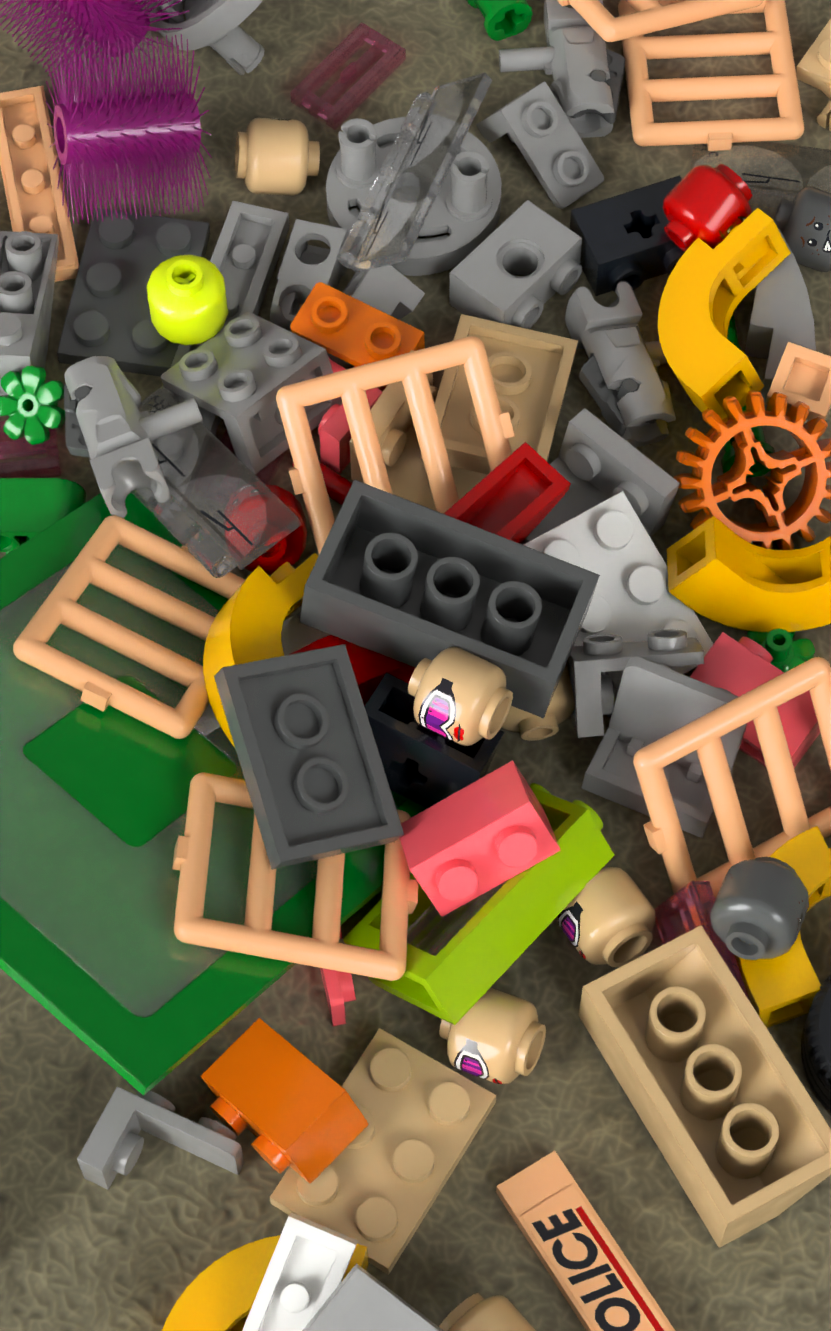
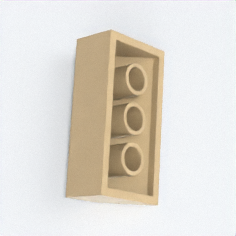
[579,925,831,1248]

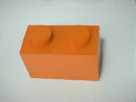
[201,1018,369,1184]

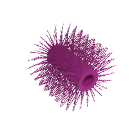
[0,0,190,91]
[45,34,212,224]

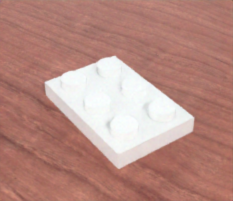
[524,491,713,717]

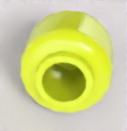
[147,254,228,346]

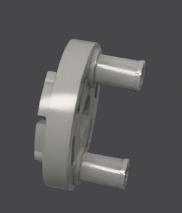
[148,0,265,75]
[326,116,502,276]

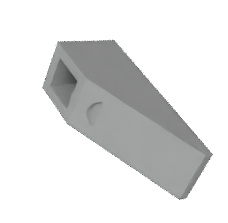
[0,231,59,395]

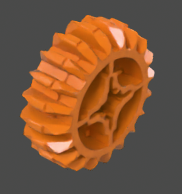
[674,390,831,550]

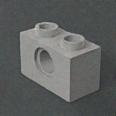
[449,200,582,329]

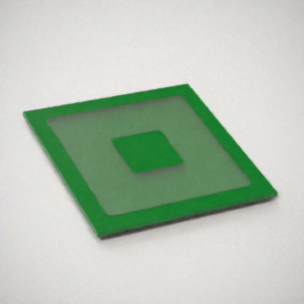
[0,492,427,1096]

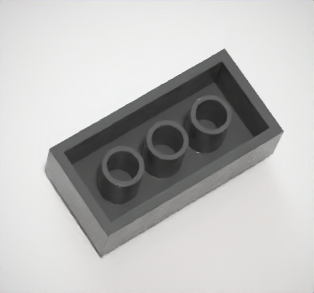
[300,479,600,718]

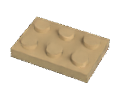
[420,314,578,475]
[270,1028,496,1275]

